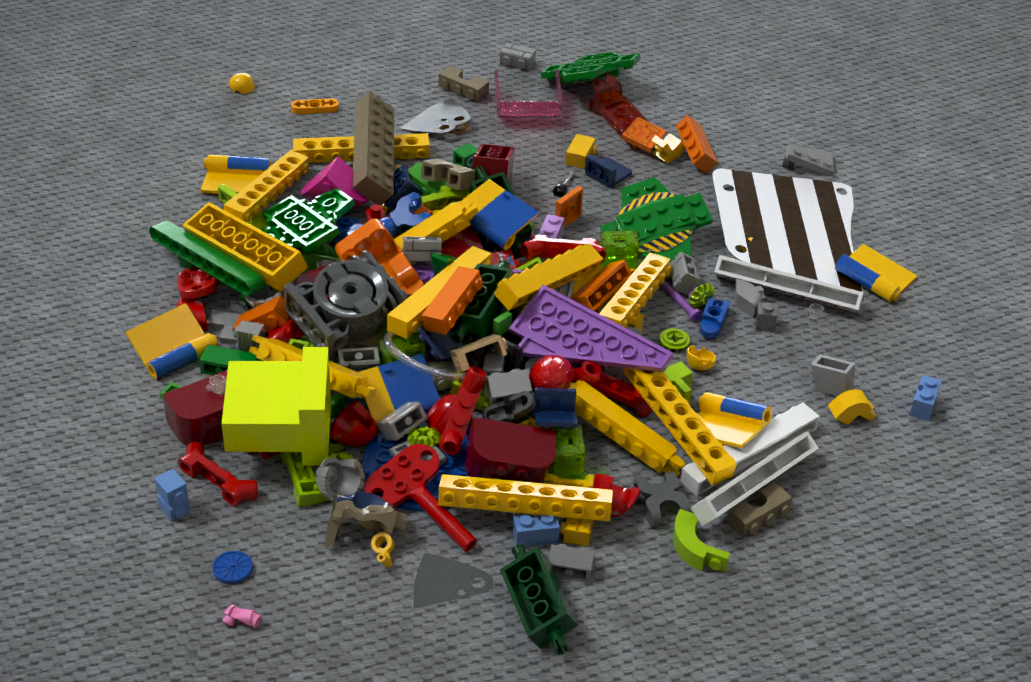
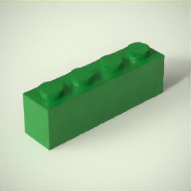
[199,345,263,375]

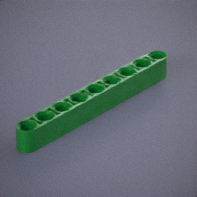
[149,221,265,296]

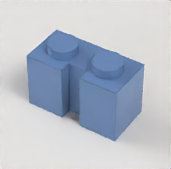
[910,375,942,421]
[154,469,190,522]
[513,514,560,548]

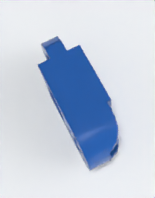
[699,297,730,338]

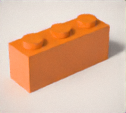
[232,295,289,333]

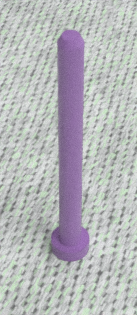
[660,280,702,322]

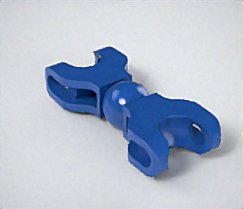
[341,192,432,240]

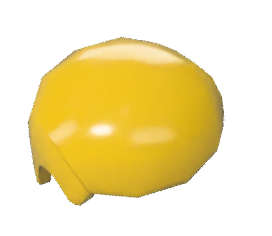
[228,73,255,94]
[686,345,716,371]

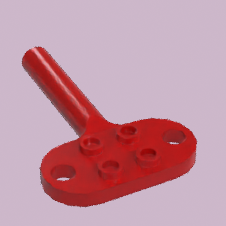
[177,266,223,299]
[365,444,478,552]

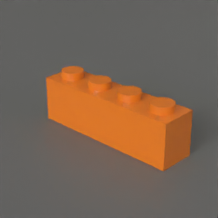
[676,115,718,173]
[571,260,632,311]
[422,266,483,335]

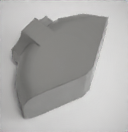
[734,279,766,317]

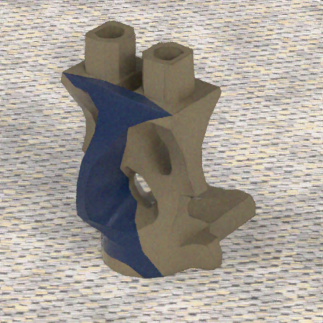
[324,491,408,547]

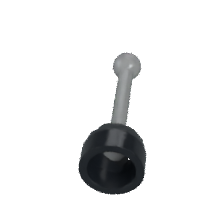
[553,171,576,198]

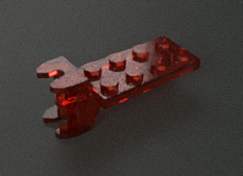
[588,74,649,151]

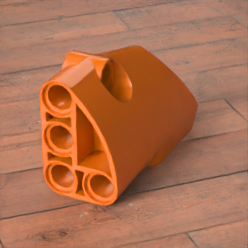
[335,219,424,296]

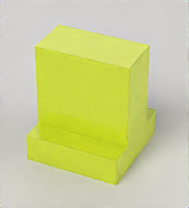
[222,347,331,465]

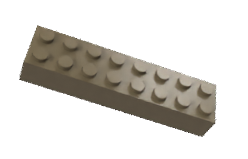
[353,91,394,206]

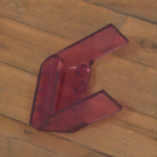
[494,70,563,117]

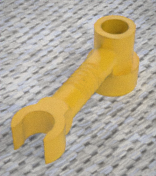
[544,474,594,488]

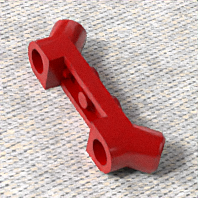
[520,235,606,264]
[570,361,652,417]
[439,367,487,455]
[178,442,258,507]

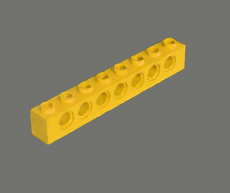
[293,133,430,163]
[223,150,309,223]
[599,253,672,328]
[623,368,737,485]
[438,474,613,521]

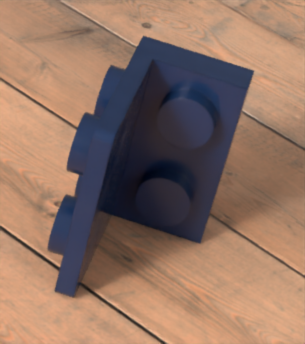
[585,154,632,188]
[384,164,424,211]
[418,327,464,361]
[533,387,578,429]

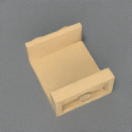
[450,334,508,372]

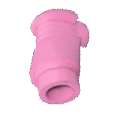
[222,604,262,628]

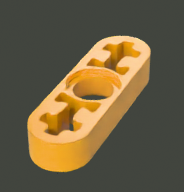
[291,98,339,114]

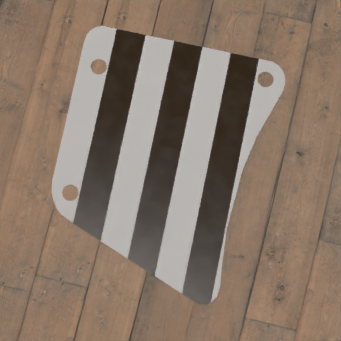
[713,168,864,301]

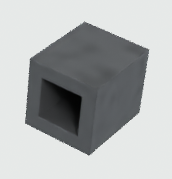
[755,302,777,332]

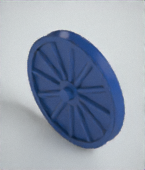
[212,550,253,584]

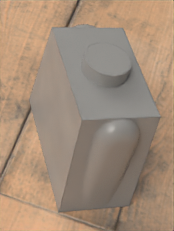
[811,354,855,396]

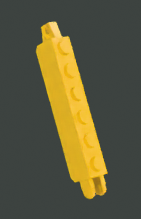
[394,201,479,252]
[249,335,376,398]
[568,380,685,477]

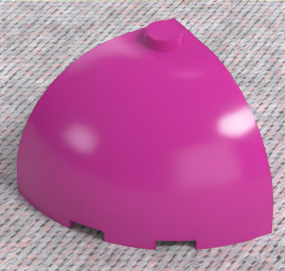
[301,156,370,209]

